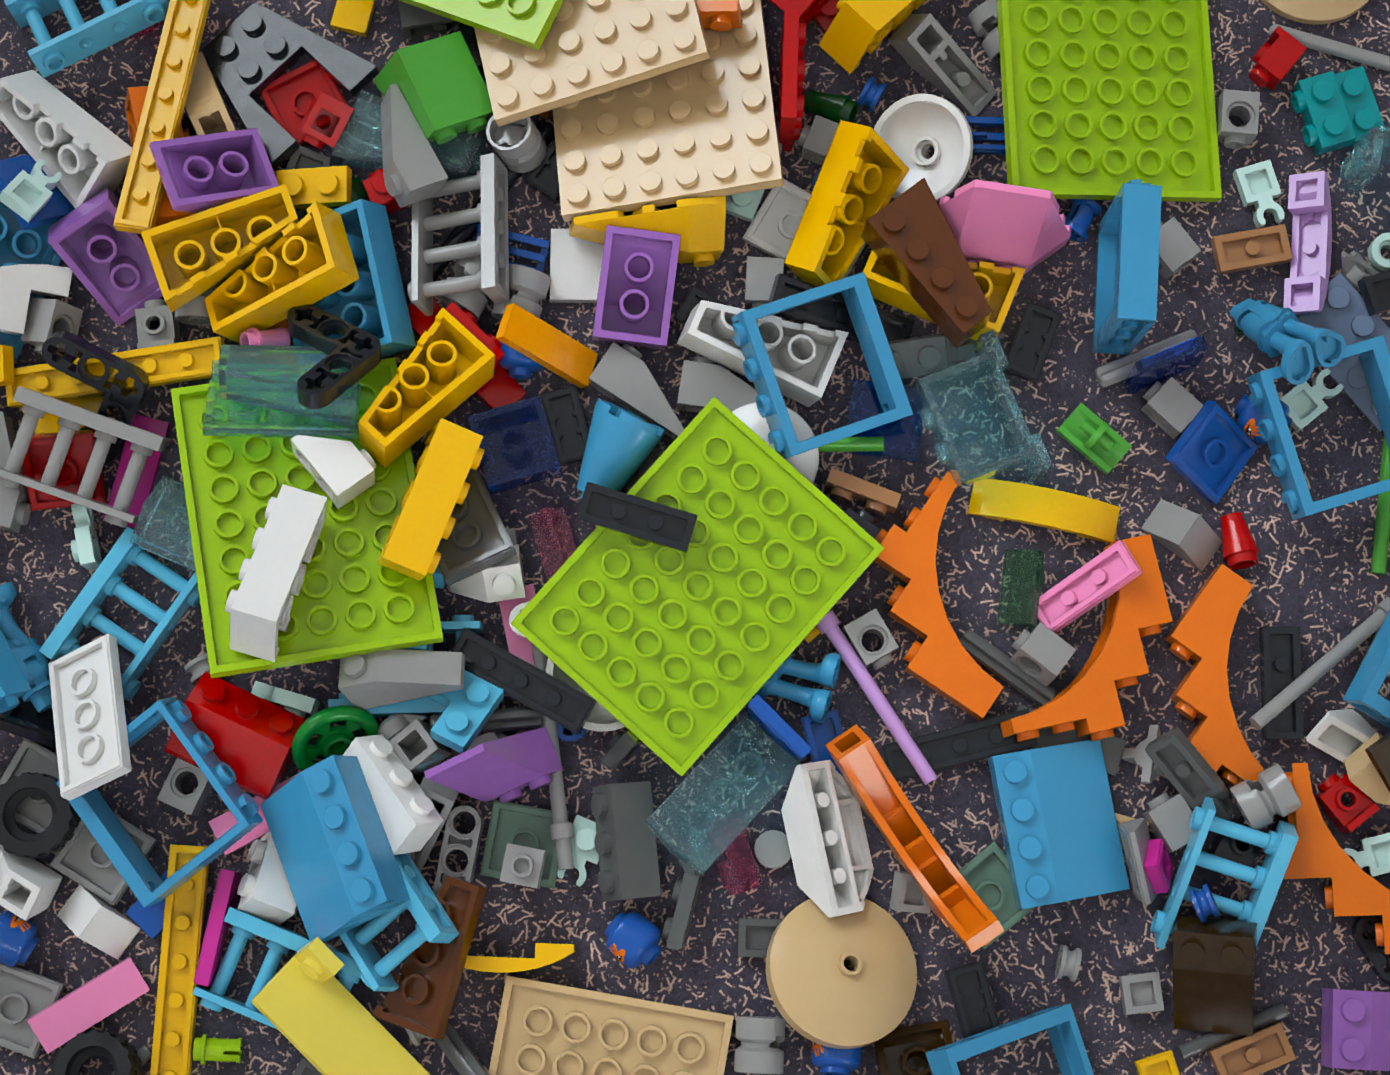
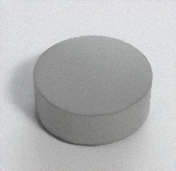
[754,830,791,868]

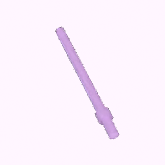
[816,610,937,785]

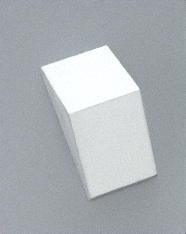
[57,884,141,960]

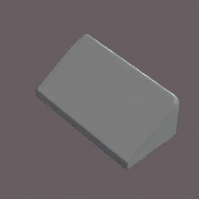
[1118,818,1157,905]

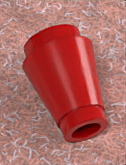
[1220,512,1260,570]

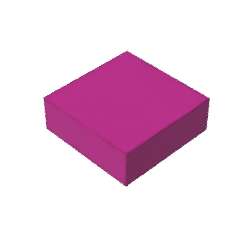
[1144,838,1174,894]

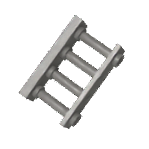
[407,153,509,316]
[0,386,169,528]

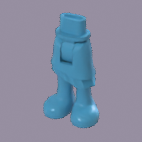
[1230,298,1346,385]
[0,582,52,713]
[755,651,841,724]

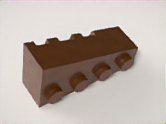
[861,178,993,348]

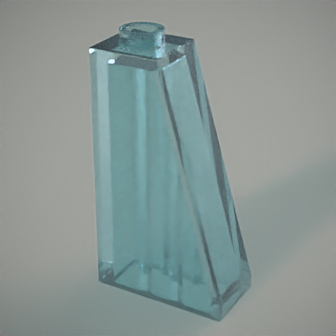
[331,90,485,180]
[212,345,359,426]

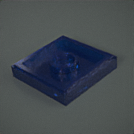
[1124,335,1209,395]
[843,379,926,463]

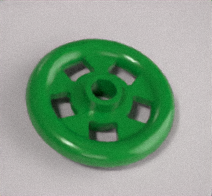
[291,705,379,771]

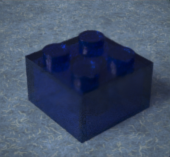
[468,395,563,495]

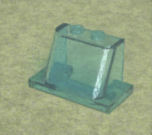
[916,329,1054,487]

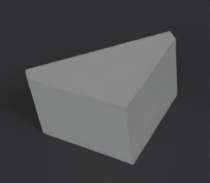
[1140,499,1222,572]

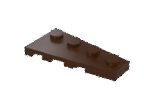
[372,876,487,1039]

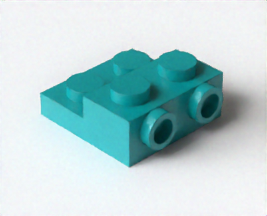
[1290,66,1387,156]

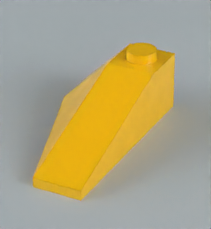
[569,196,726,267]

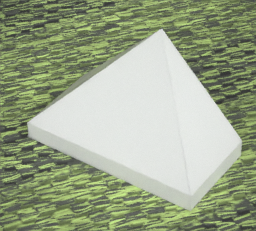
[1306,709,1377,763]

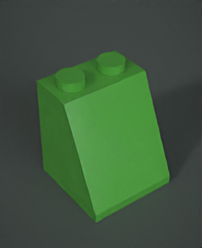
[374,31,493,144]

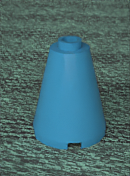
[576,398,666,499]

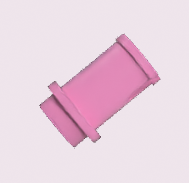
[239,327,291,357]

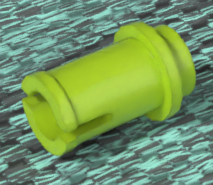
[193,1034,242,1065]

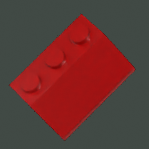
[165,672,307,800]

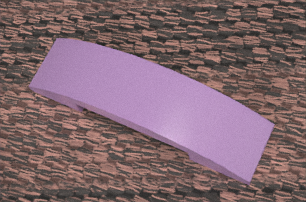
[1283,171,1332,315]

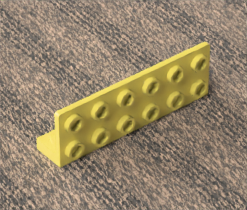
[252,937,430,1075]

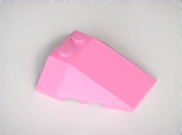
[939,179,1072,274]

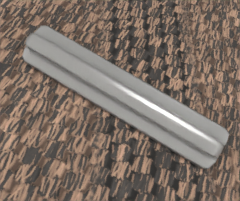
[1095,329,1200,388]

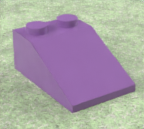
[149,128,279,213]
[48,186,163,326]
[592,225,681,350]
[424,727,563,804]
[1321,988,1390,1071]

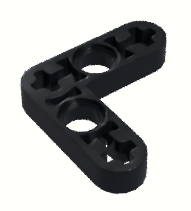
[287,304,381,409]
[42,331,149,464]

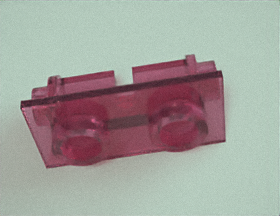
[529,506,577,581]
[705,812,763,896]

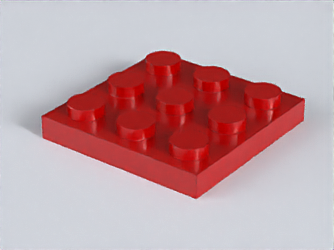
[778,9,806,151]

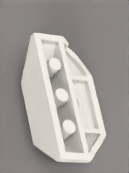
[781,760,874,918]

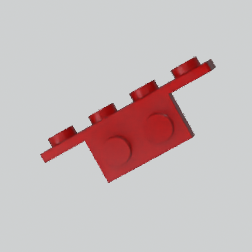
[407,298,526,417]

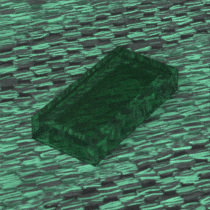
[997,549,1044,626]

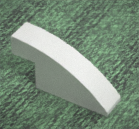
[0,264,72,335]

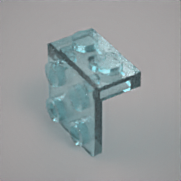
[1340,127,1390,194]

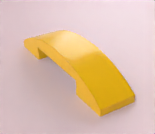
[967,478,1120,543]
[464,943,575,973]

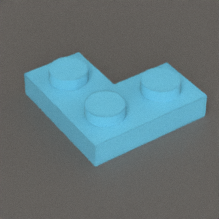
[427,670,504,754]

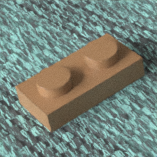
[1210,224,1293,275]
[825,468,902,516]
[1207,1022,1296,1075]

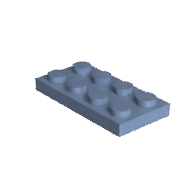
[1296,272,1390,432]

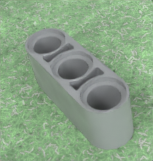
[433,806,484,896]

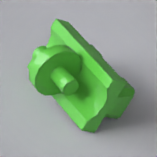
[1056,403,1132,475]

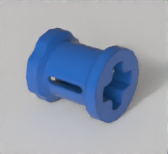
[1065,199,1103,243]

